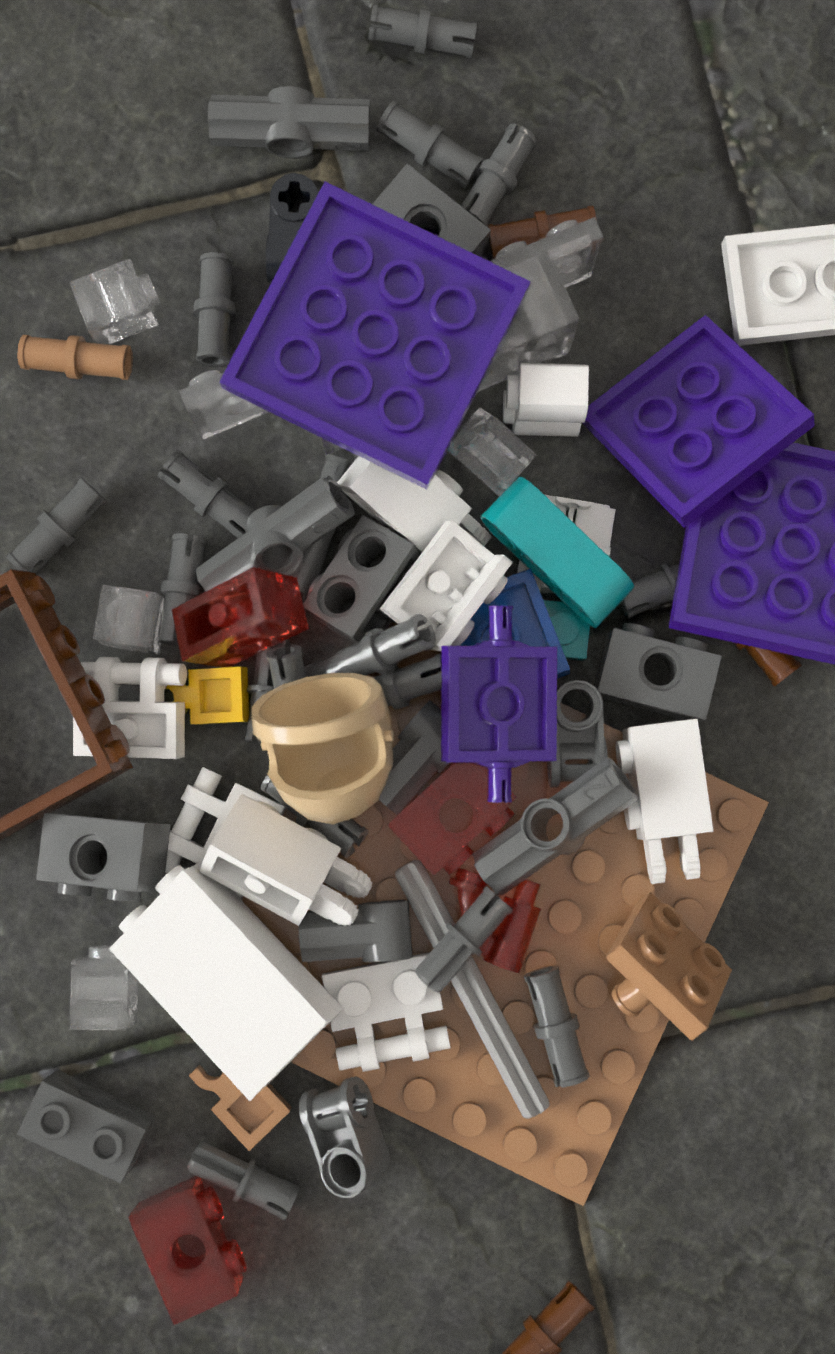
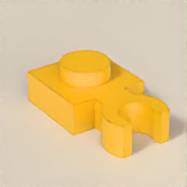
[165,666,249,725]

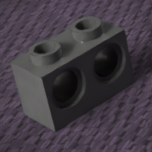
[302,515,421,644]

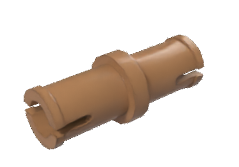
[18,335,133,380]

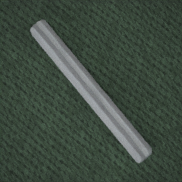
[396,860,549,1119]

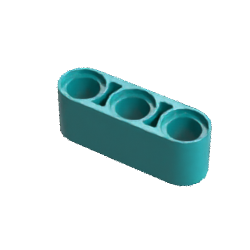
[480,477,634,628]

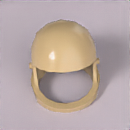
[252,673,394,824]

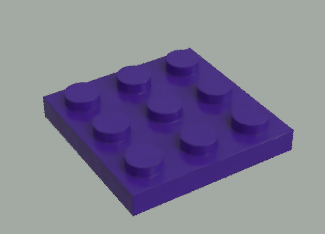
[582,315,815,528]

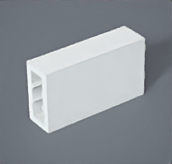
[109,862,344,1101]

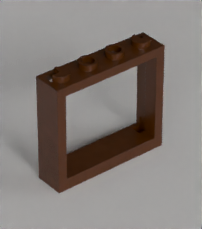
[0,569,133,840]

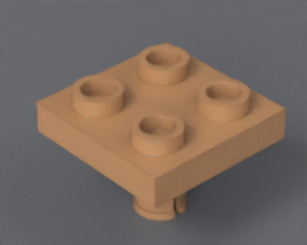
[606,892,732,1041]

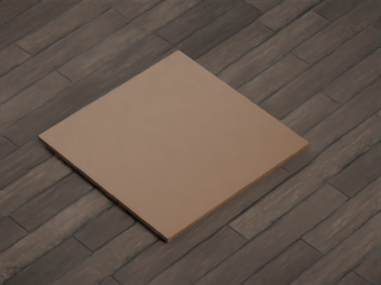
[242,622,769,1206]

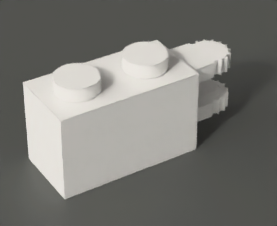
[337,456,492,553]
[616,719,714,884]
[199,793,373,926]

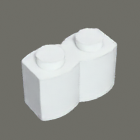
[503,363,589,437]

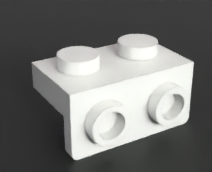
[380,520,512,651]

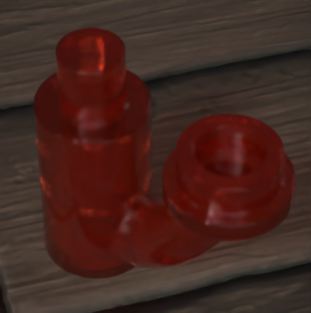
[448,867,542,973]

